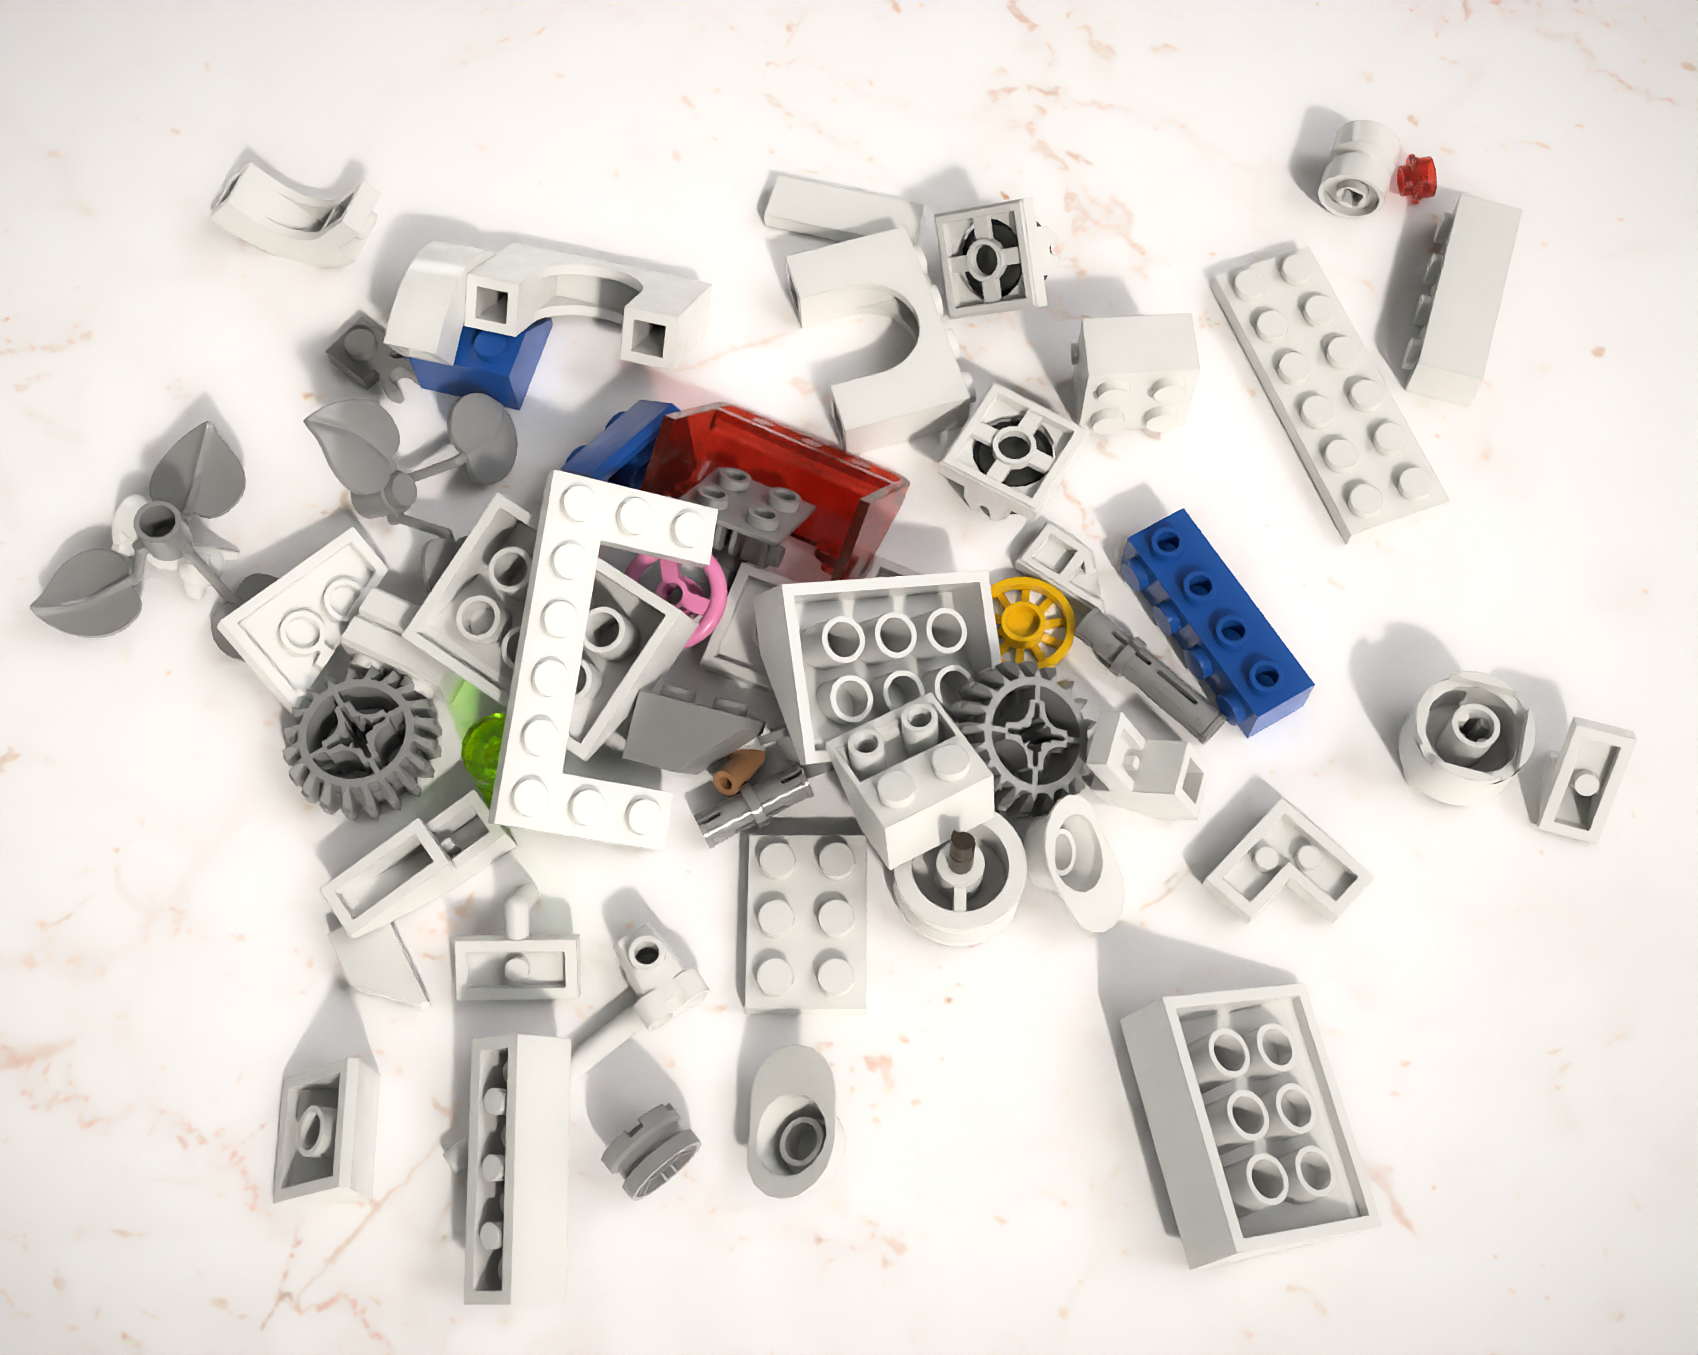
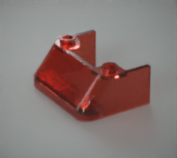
[640,402,910,581]

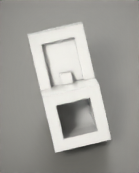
[1086,711,1211,820]

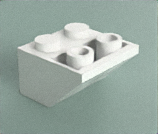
[826,692,995,870]

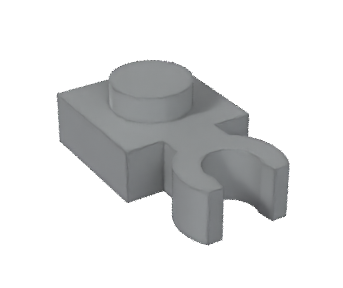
[325,317,419,404]

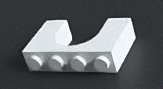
[786,226,976,458]
[464,242,712,370]

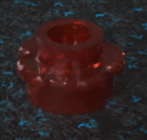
[1397,153,1437,205]

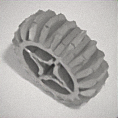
[948,660,1097,819]
[282,665,442,821]

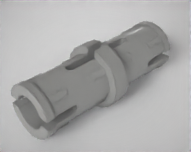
[693,763,814,849]

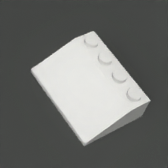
[401,492,699,761]
[753,570,1012,765]
[1120,983,1383,1270]

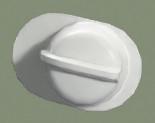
[1019,794,1125,933]
[747,1044,846,1200]

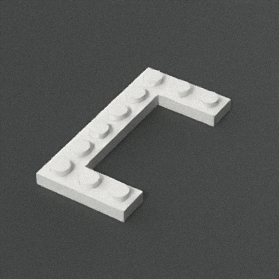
[488,469,718,851]

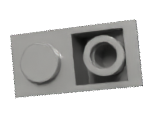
[622,683,766,775]

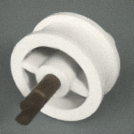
[893,812,1027,946]

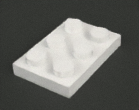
[745,835,867,1015]

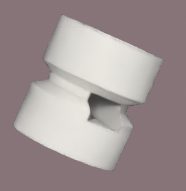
[1318,119,1401,220]

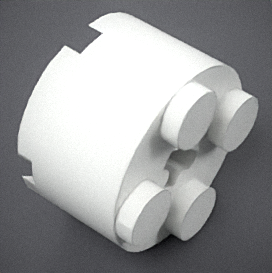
[1398,671,1537,806]

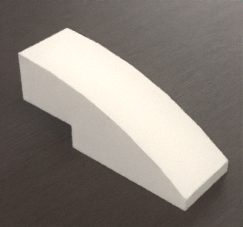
[319,789,518,939]

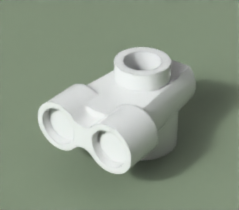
[613,923,711,1031]

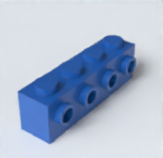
[1121,508,1315,739]

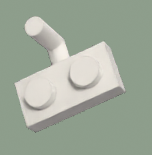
[455,884,582,1001]

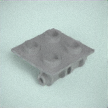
[678,467,816,569]

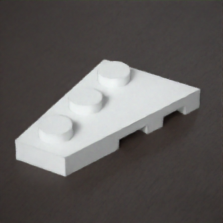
[217,526,389,715]

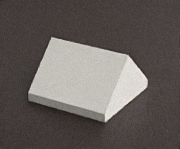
[273,1057,381,1205]

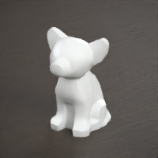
[110,494,240,599]

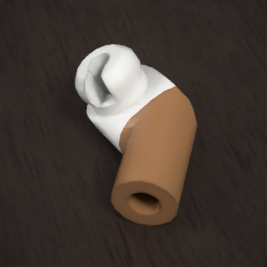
[713,713,765,796]

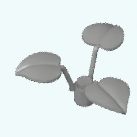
[303,393,518,594]
[30,421,279,662]

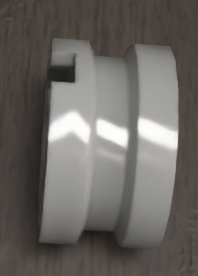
[601,1103,702,1202]

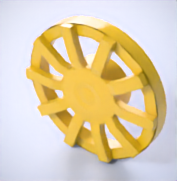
[990,577,1076,669]

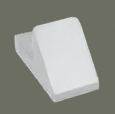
[1537,716,1637,844]

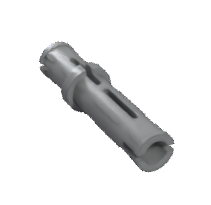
[1073,607,1228,745]

